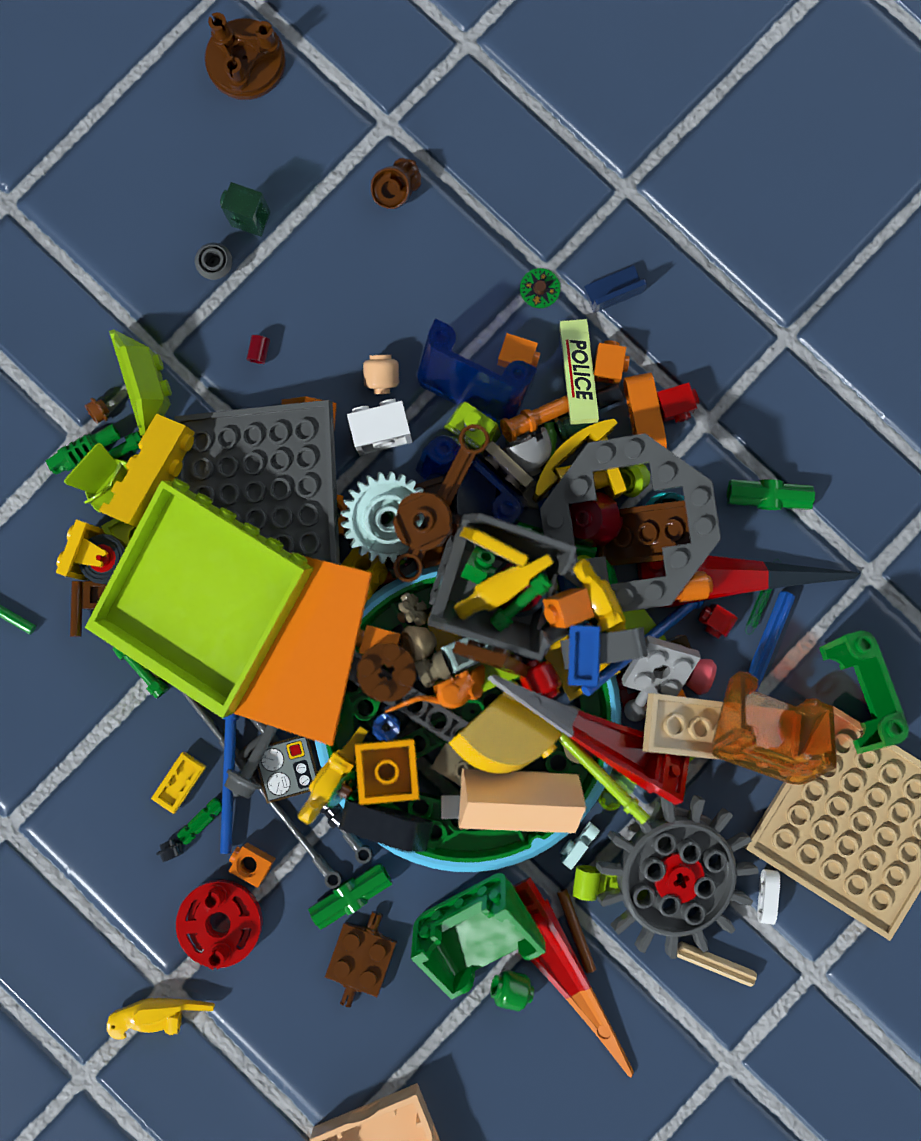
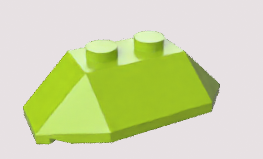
[109,330,172,437]

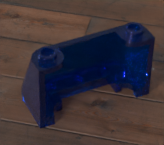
[417,318,538,425]
[415,435,528,525]

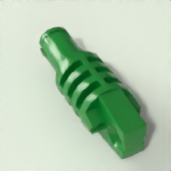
[45,424,121,475]

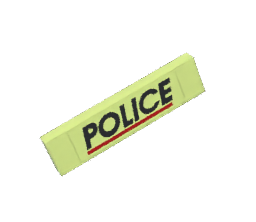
[559,319,599,425]

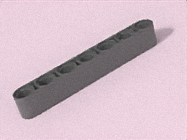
[348,651,469,743]

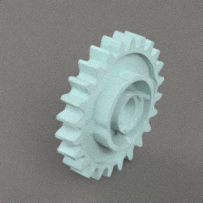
[341,471,425,564]

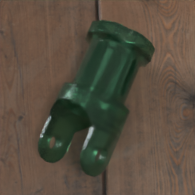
[553,402,605,442]

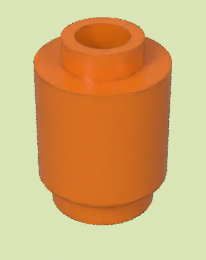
[675,571,713,602]

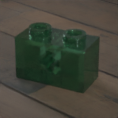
[220,182,271,237]

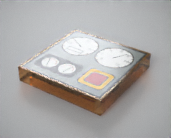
[253,736,318,803]

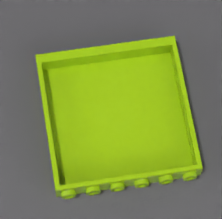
[85,478,314,718]

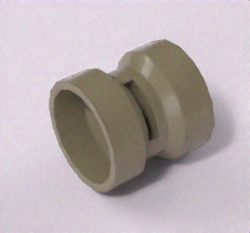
[415,650,453,688]

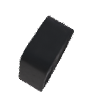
[338,799,434,852]

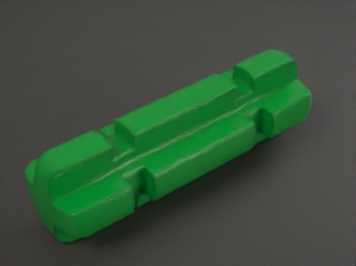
[177,797,222,845]

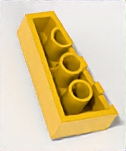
[99,413,195,527]

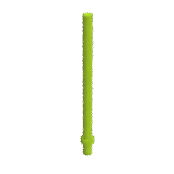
[511,679,650,824]

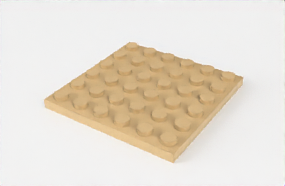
[744,706,921,941]

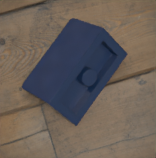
[583,265,647,313]

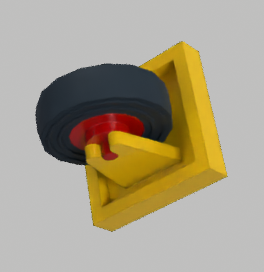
[56,519,127,584]

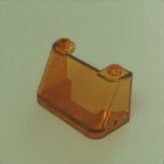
[712,671,837,785]

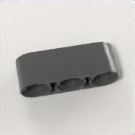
[560,628,648,669]

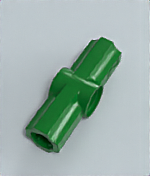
[726,479,815,510]
[308,863,393,930]

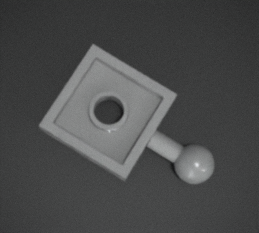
[622,636,701,722]

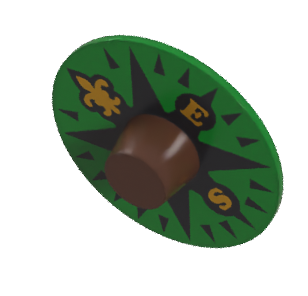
[520,268,560,308]
[328,770,356,809]

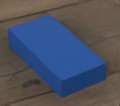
[568,626,601,686]

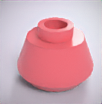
[685,659,717,695]

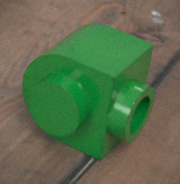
[461,545,497,585]

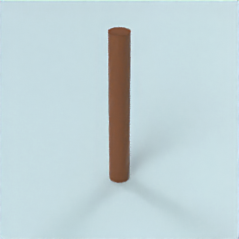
[557,889,596,973]

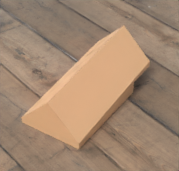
[459,768,586,833]

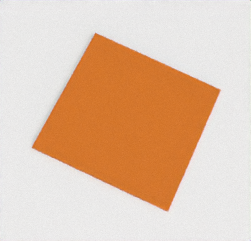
[234,552,372,746]

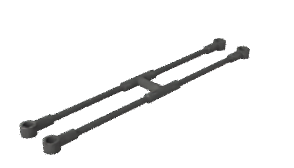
[181,691,373,889]

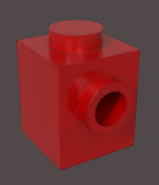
[657,382,699,423]

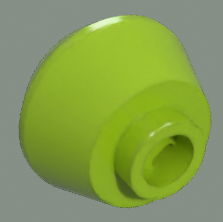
[619,464,650,498]

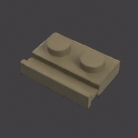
[482,441,533,494]

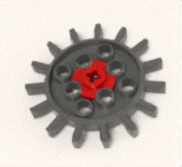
[596,795,758,959]

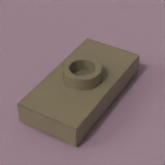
[431,743,478,786]

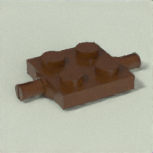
[325,911,398,1007]

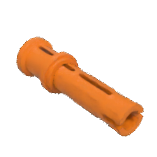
[500,395,569,442]

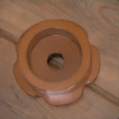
[85,398,110,424]

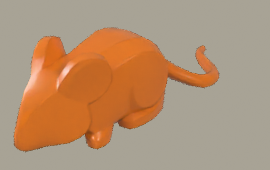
[385,665,485,714]

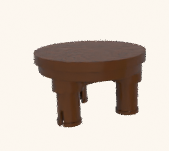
[205,12,286,100]

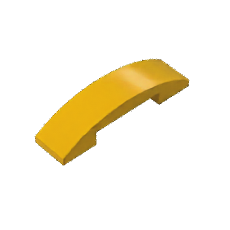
[532,419,618,502]

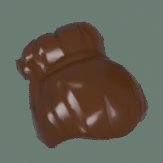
[371,158,421,209]

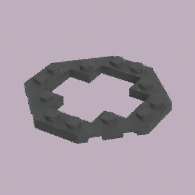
[540,433,721,612]

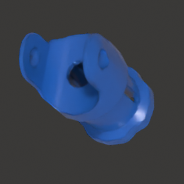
[372,713,401,741]

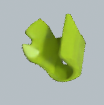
[64,443,127,514]

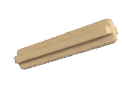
[677,942,757,987]

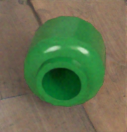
[490,970,534,1011]

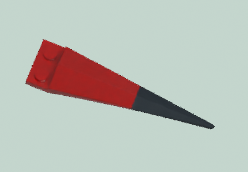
[637,555,860,607]

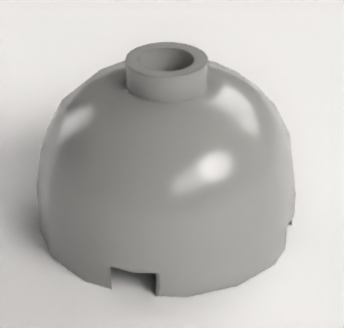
[497,427,552,477]

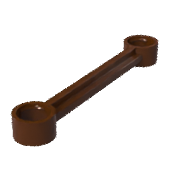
[394,424,490,582]

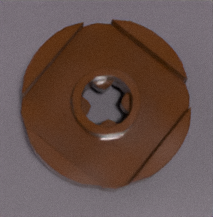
[393,492,453,551]
[357,643,416,702]

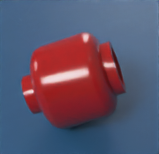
[519,659,562,699]

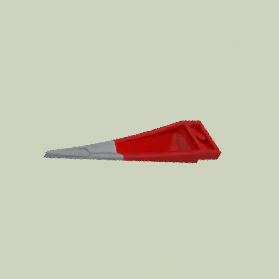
[488,675,690,805]

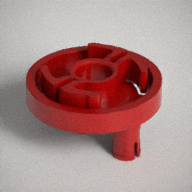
[176,879,263,970]

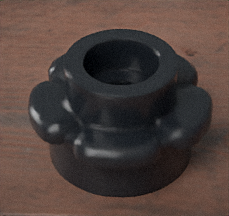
[156,839,184,862]

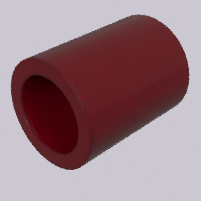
[246,335,270,364]

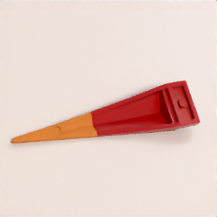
[513,877,634,1078]

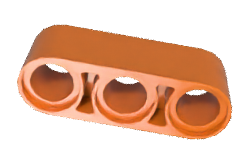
[623,372,667,449]

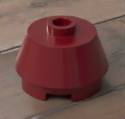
[570,492,623,547]

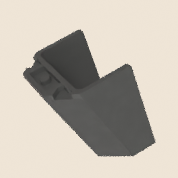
[428,513,577,661]

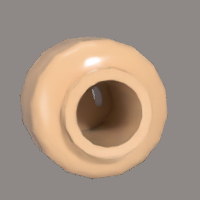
[363,354,399,394]

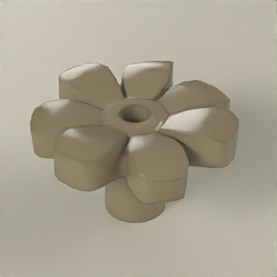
[397,592,428,627]

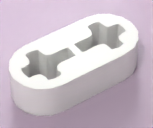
[757,869,780,924]

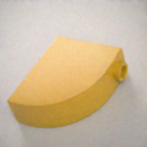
[448,682,562,773]

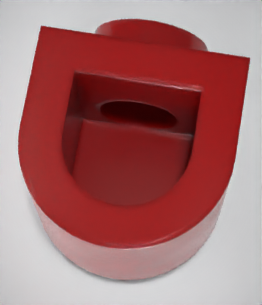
[698,604,738,639]

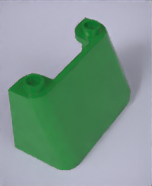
[819,631,909,754]
[411,873,546,1000]

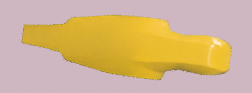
[454,554,553,620]
[573,559,626,632]
[298,726,368,824]
[107,998,215,1040]

